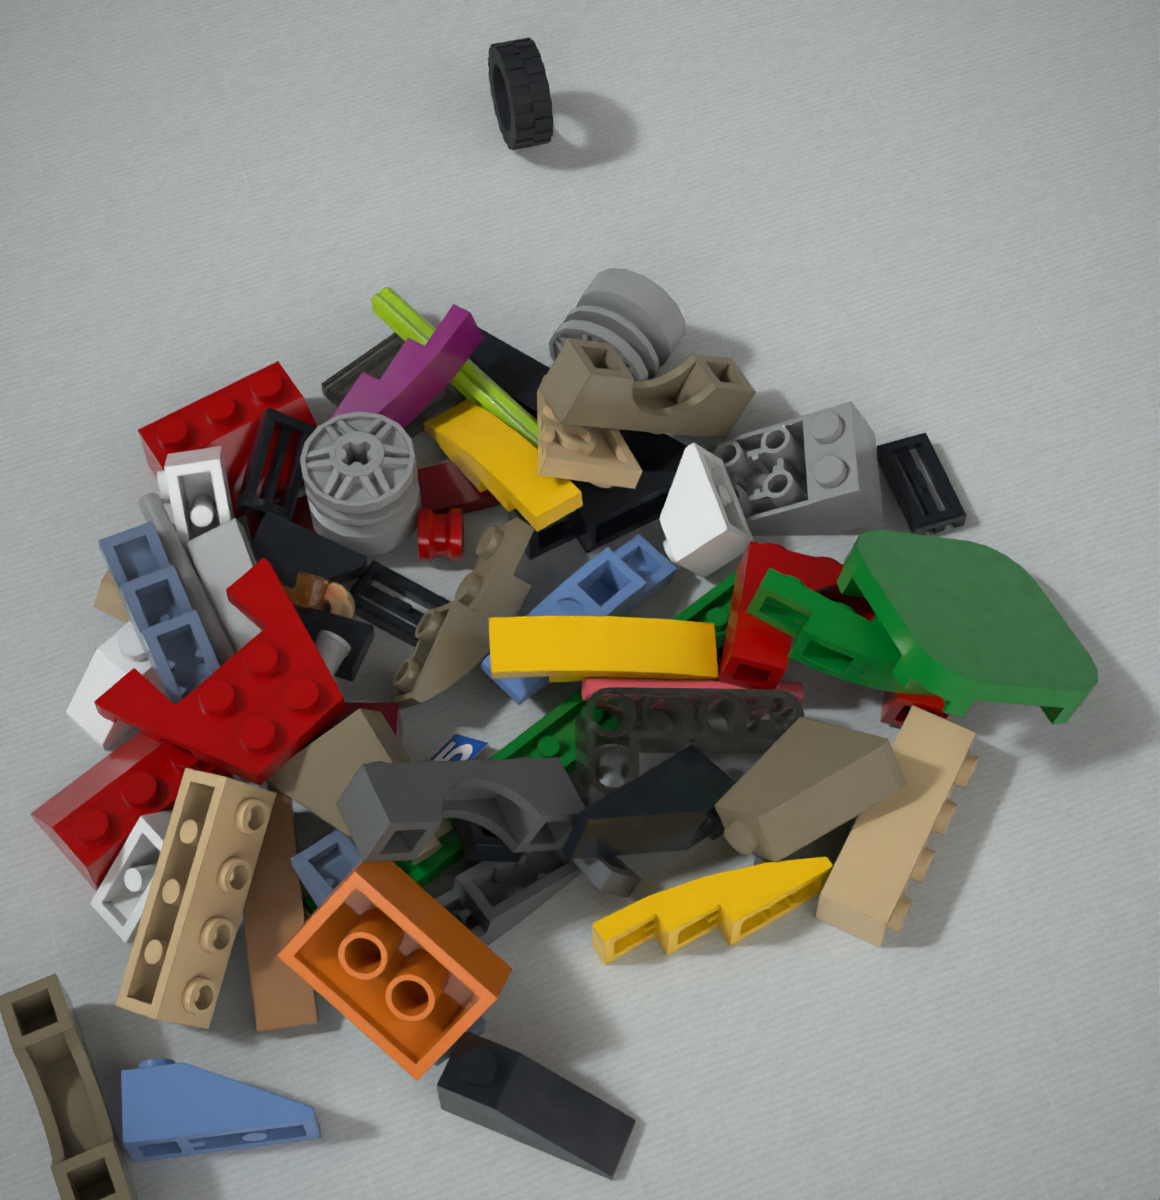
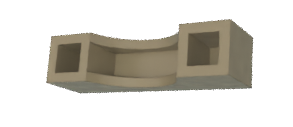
[539,338,756,439]
[0,973,139,1200]

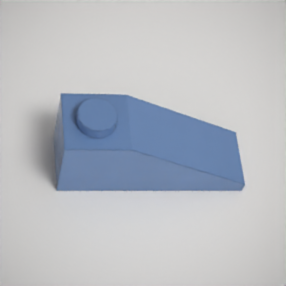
[121,1058,321,1163]

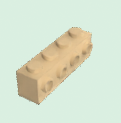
[115,768,277,1030]

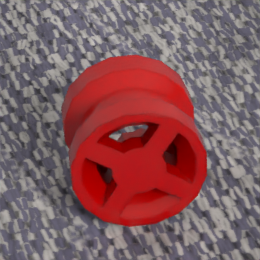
[418,508,464,562]

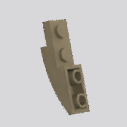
[390,517,534,710]

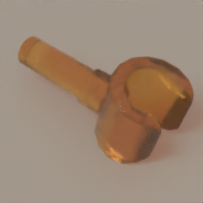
[282,572,329,608]

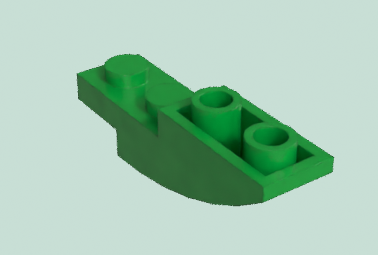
[746,568,935,695]

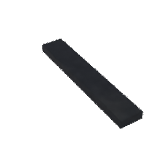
[469,327,688,474]

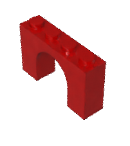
[718,541,949,727]

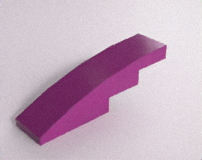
[330,304,484,429]

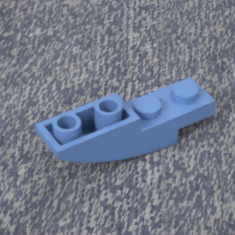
[480,534,677,705]

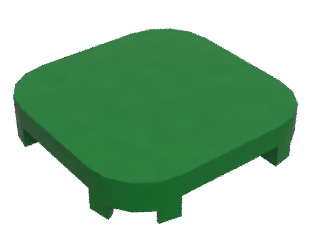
[836,529,1098,725]

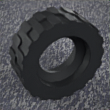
[488,37,554,150]

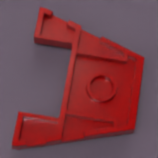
[94,558,346,786]

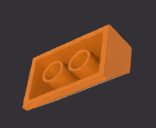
[277,859,512,1081]

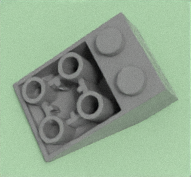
[707,401,883,536]

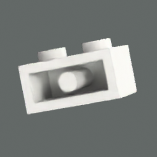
[157,446,234,571]

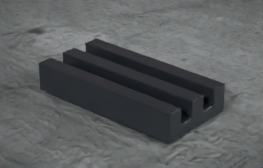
[235,407,316,521]
[877,432,967,535]
[349,560,450,647]

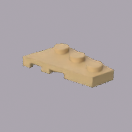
[537,375,643,489]

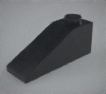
[562,744,736,859]
[437,1031,636,1180]

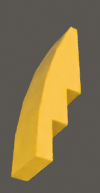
[423,400,583,532]
[489,616,718,683]
[592,856,833,965]

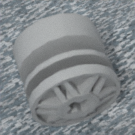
[549,268,685,381]
[300,411,422,557]

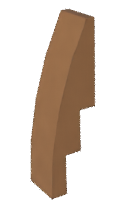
[243,789,319,1032]

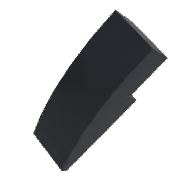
[508,470,676,560]

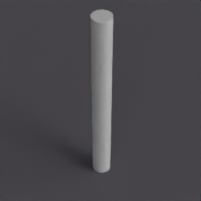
[138,493,235,666]

